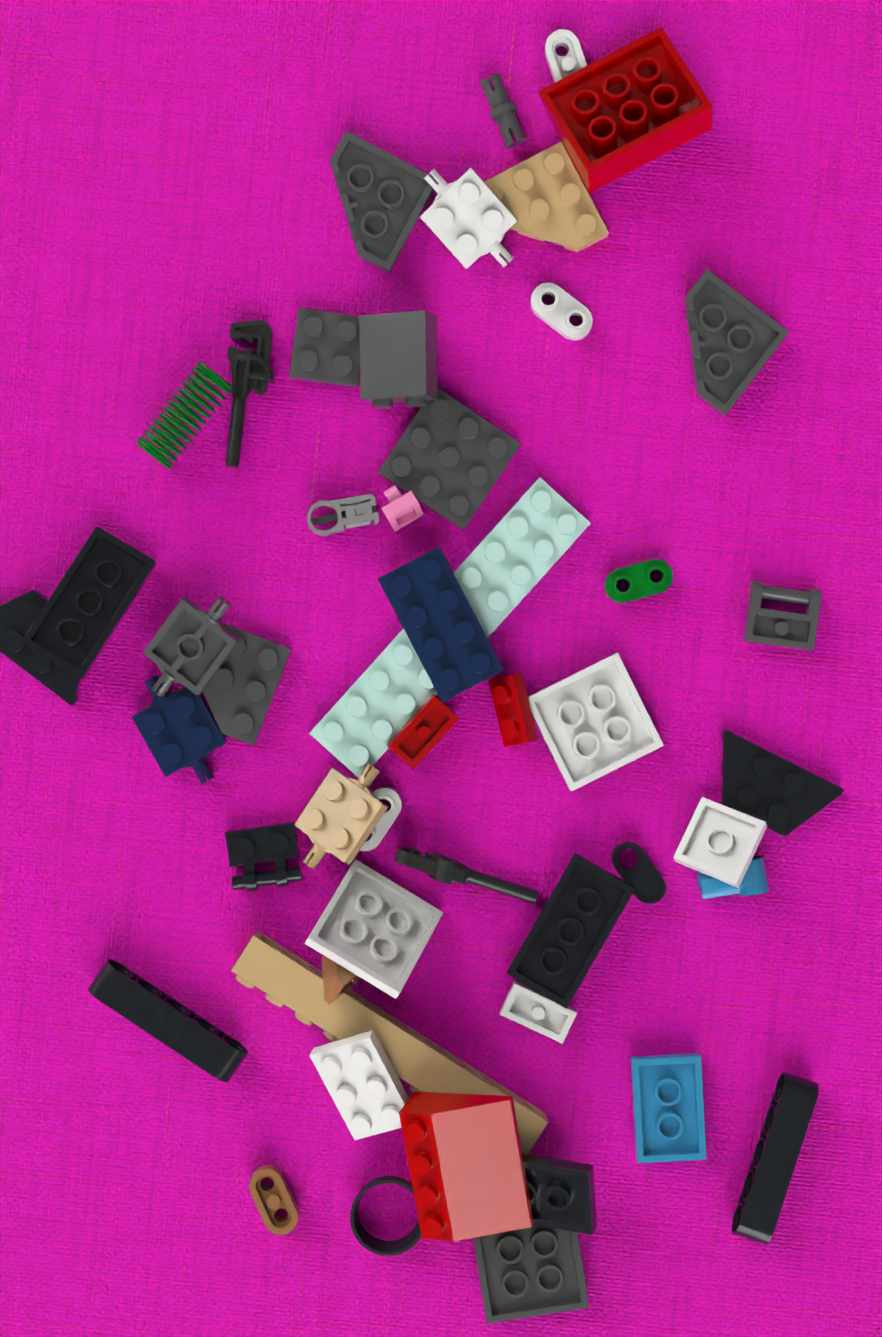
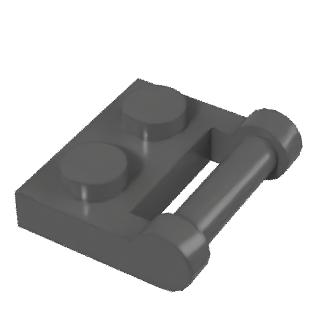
[743,580,821,651]

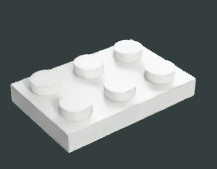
[309,1030,409,1140]

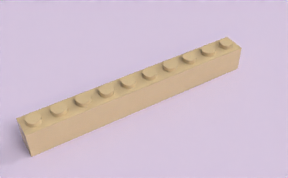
[231,930,548,1154]

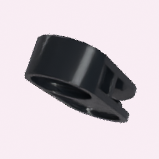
[611,841,666,904]

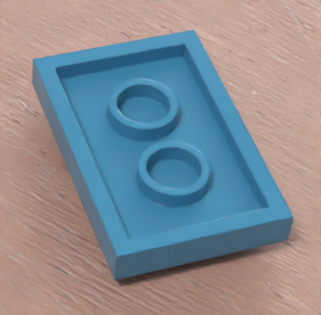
[630,1053,707,1163]

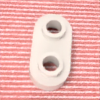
[545,29,587,83]
[530,283,593,341]
[360,787,402,851]

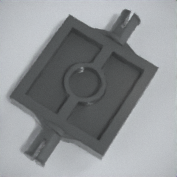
[142,596,240,697]

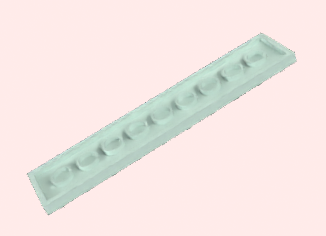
[309,477,591,778]

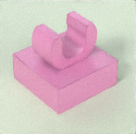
[381,485,424,532]

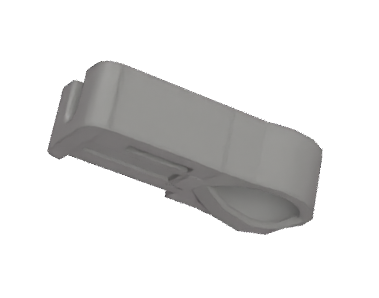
[307,494,379,536]

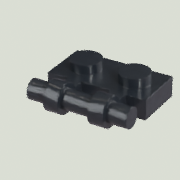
[225,822,302,892]

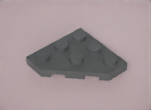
[330,131,438,274]
[684,269,789,416]
[203,623,292,746]

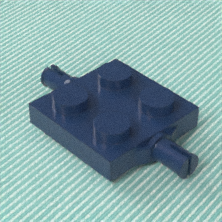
[132,676,226,785]

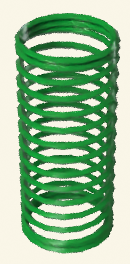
[135,362,233,470]

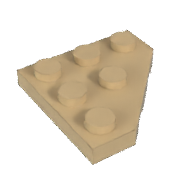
[485,142,609,252]

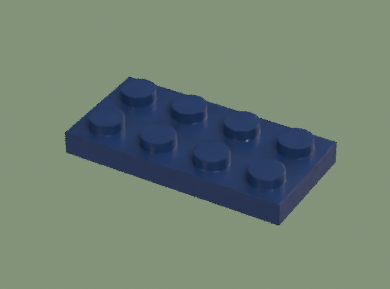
[378,547,504,702]

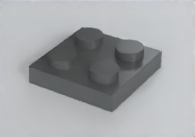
[289,308,360,388]

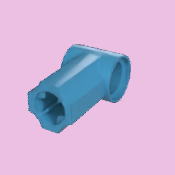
[697,856,769,899]

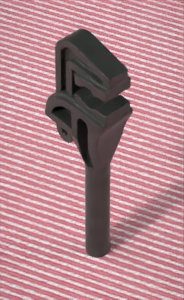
[225,320,275,468]
[395,847,538,904]

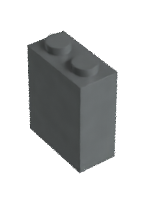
[359,310,438,409]

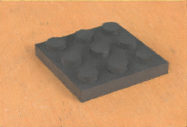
[378,388,521,531]
[473,1225,589,1324]

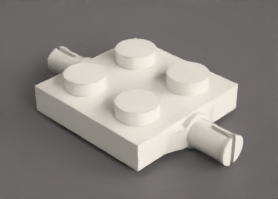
[420,167,518,269]

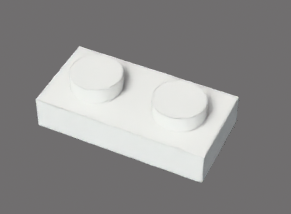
[500,981,577,1044]

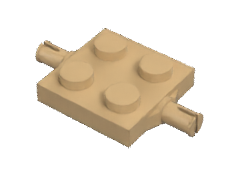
[294,763,388,869]

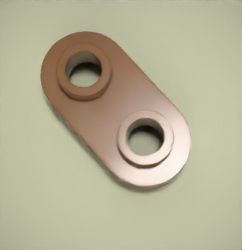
[249,1165,299,1235]

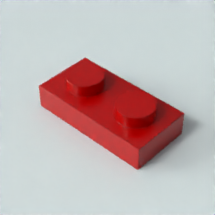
[488,672,538,747]
[387,694,459,770]

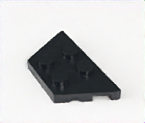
[0,590,80,706]
[721,729,844,837]

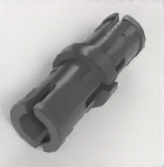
[479,73,527,149]

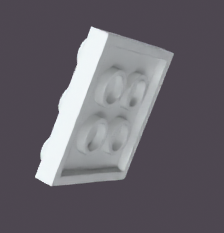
[528,653,664,792]
[304,859,444,999]

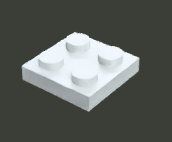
[673,797,767,888]

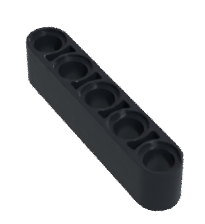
[88,959,248,1083]
[732,1072,819,1245]

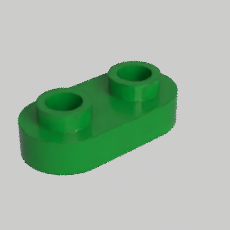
[604,559,673,603]

